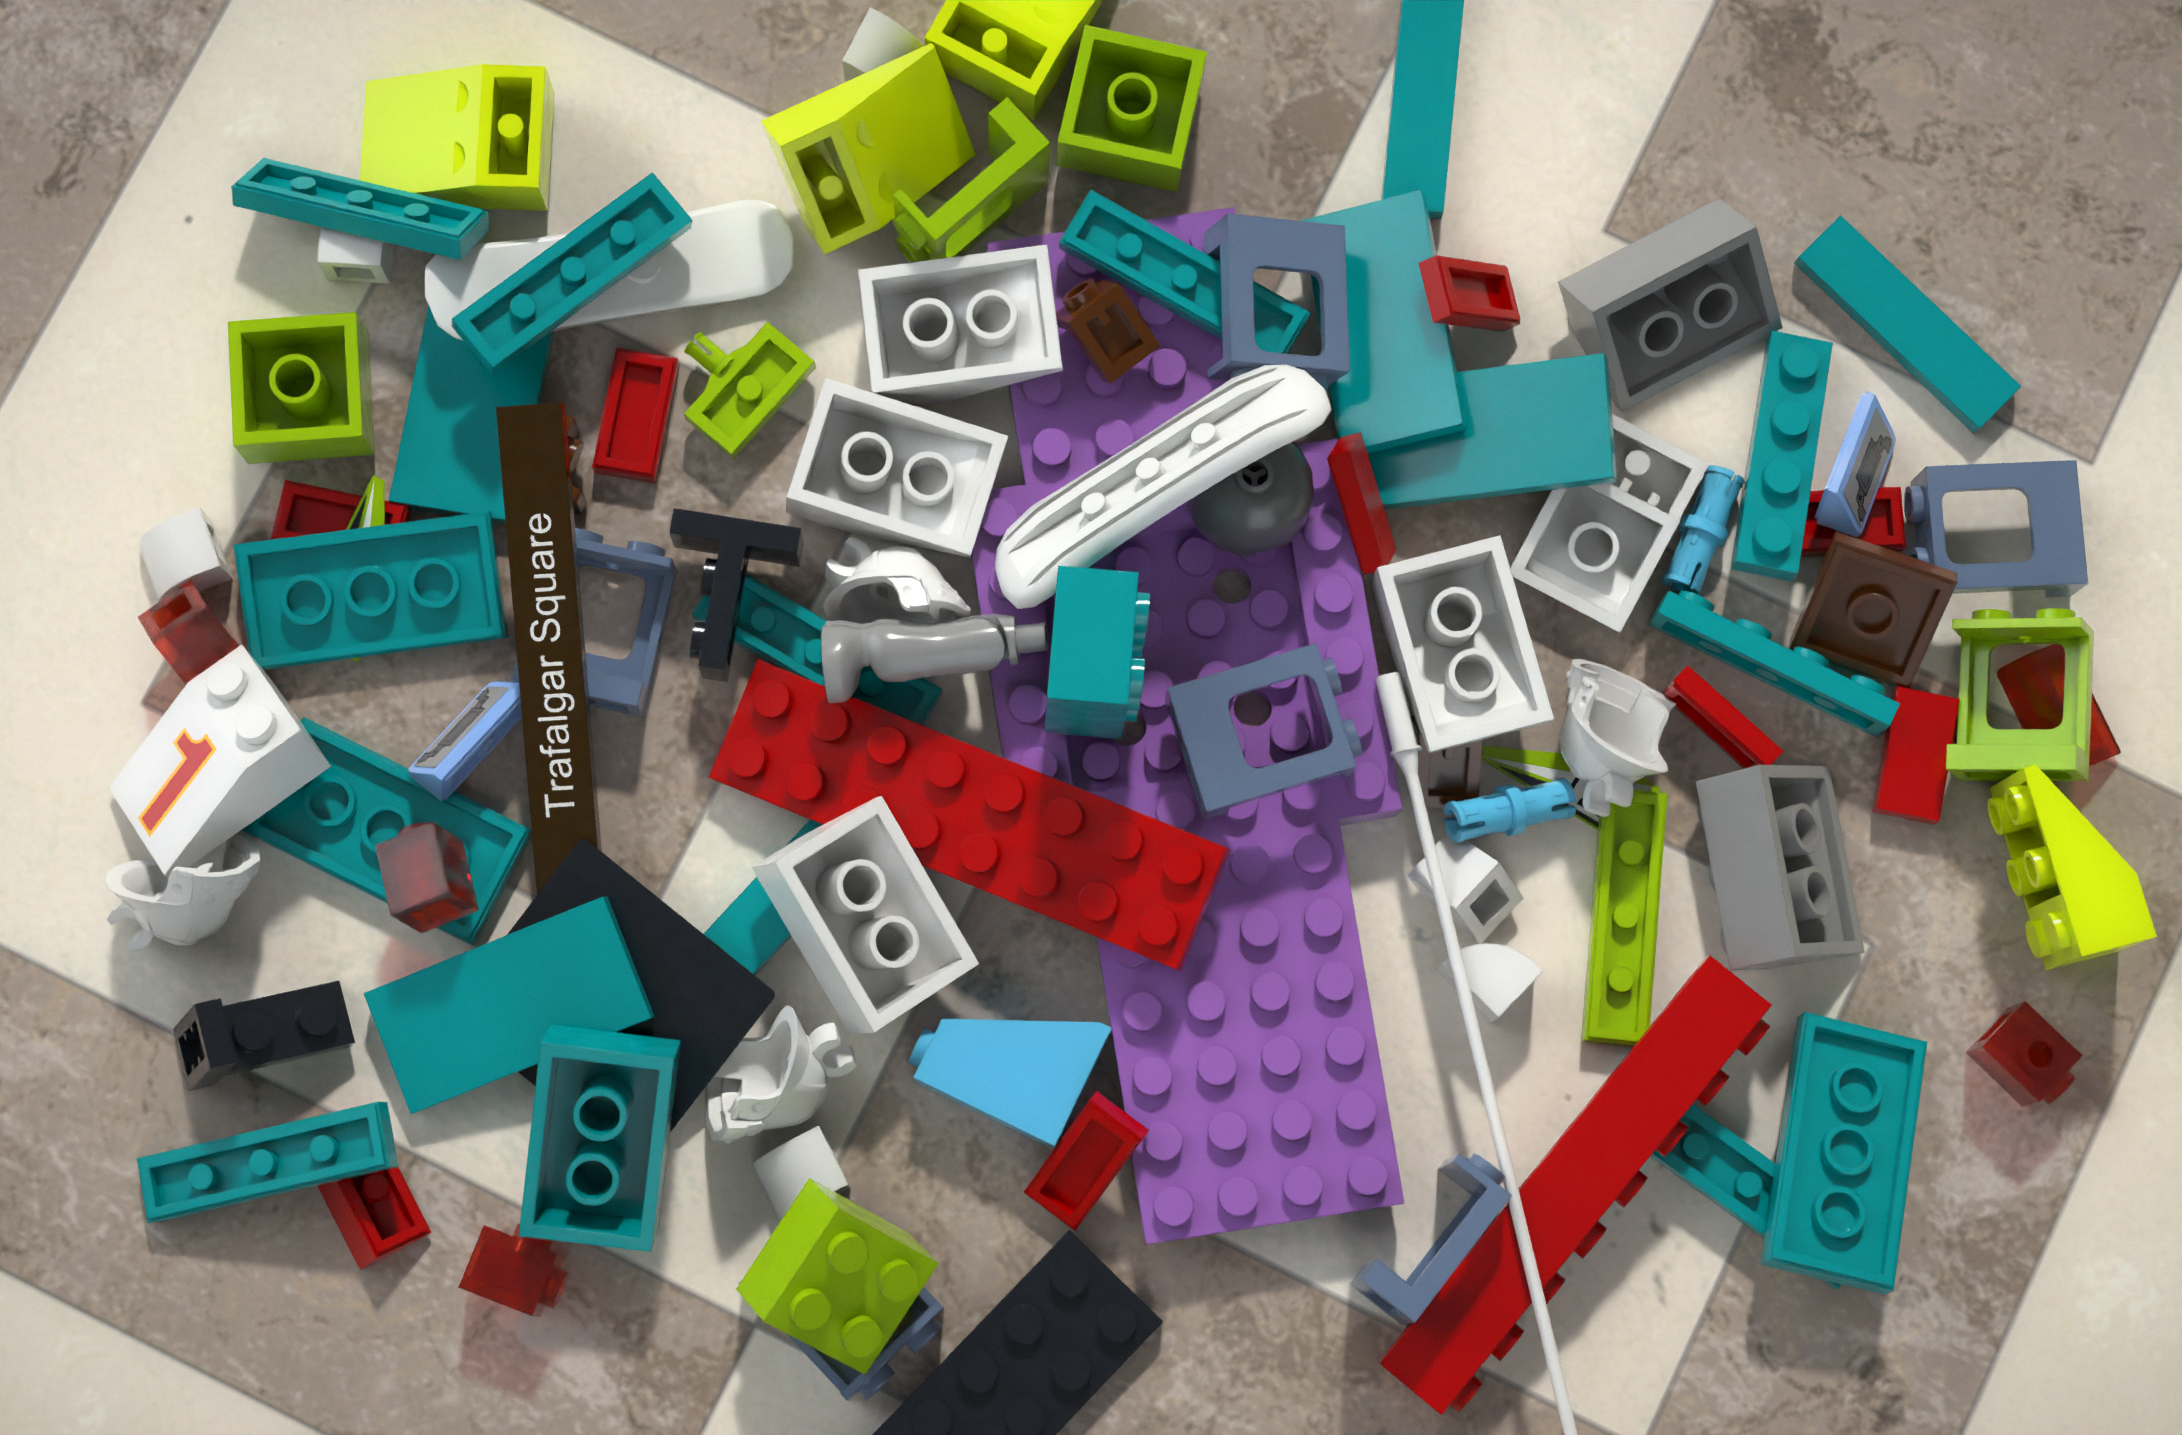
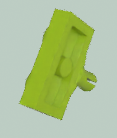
[684,321,816,460]

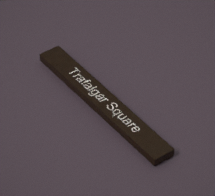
[496,402,602,895]

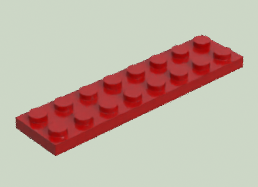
[708,659,1231,972]

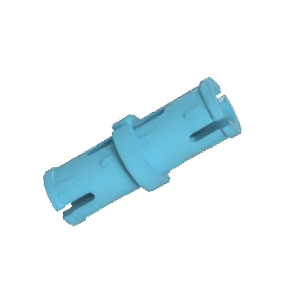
[1662,465,1744,595]
[1443,778,1576,843]

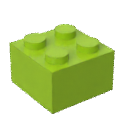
[1056,25,1207,192]
[228,312,375,464]
[736,1178,939,1375]

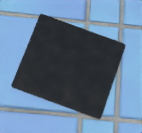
[507,839,775,1132]

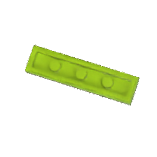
[1581,790,1668,1047]

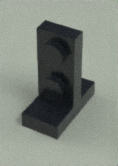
[669,508,804,682]
[173,980,355,1092]

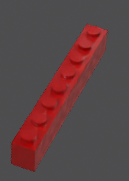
[1378,955,1772,1415]

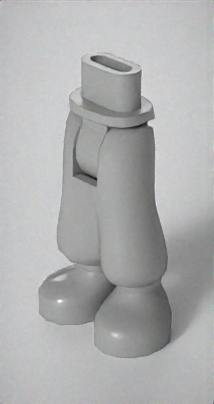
[821,614,1048,703]

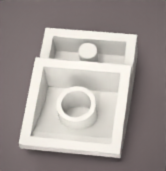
[1510,414,1709,633]

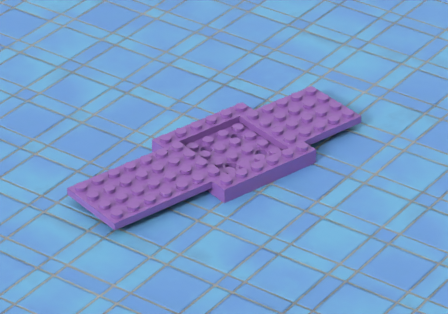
[971,207,1405,1245]

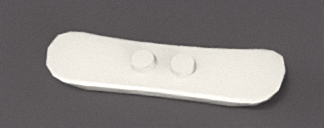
[425,200,793,340]
[995,365,1332,609]

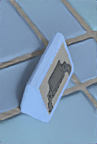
[1814,391,1896,537]
[408,681,522,801]

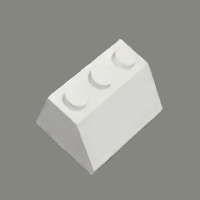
[752,796,979,1034]

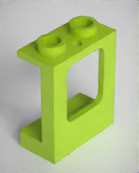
[893,97,1050,263]
[1946,608,2094,781]

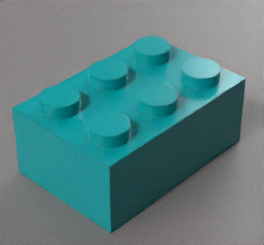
[1045,566,1150,739]
[519,1024,681,1252]

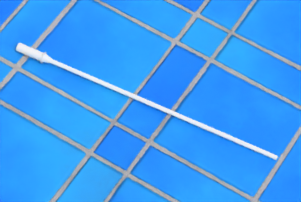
[1375,672,1578,1435]

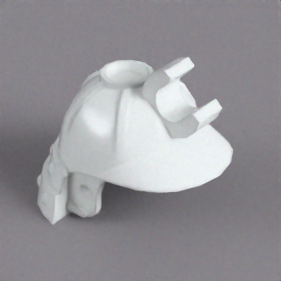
[823,537,971,624]
[1559,659,1676,817]
[104,830,261,951]
[705,1005,857,1143]

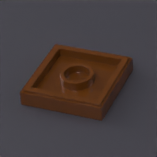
[1789,532,1958,689]

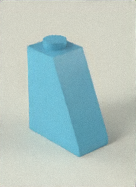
[908,1019,1112,1150]

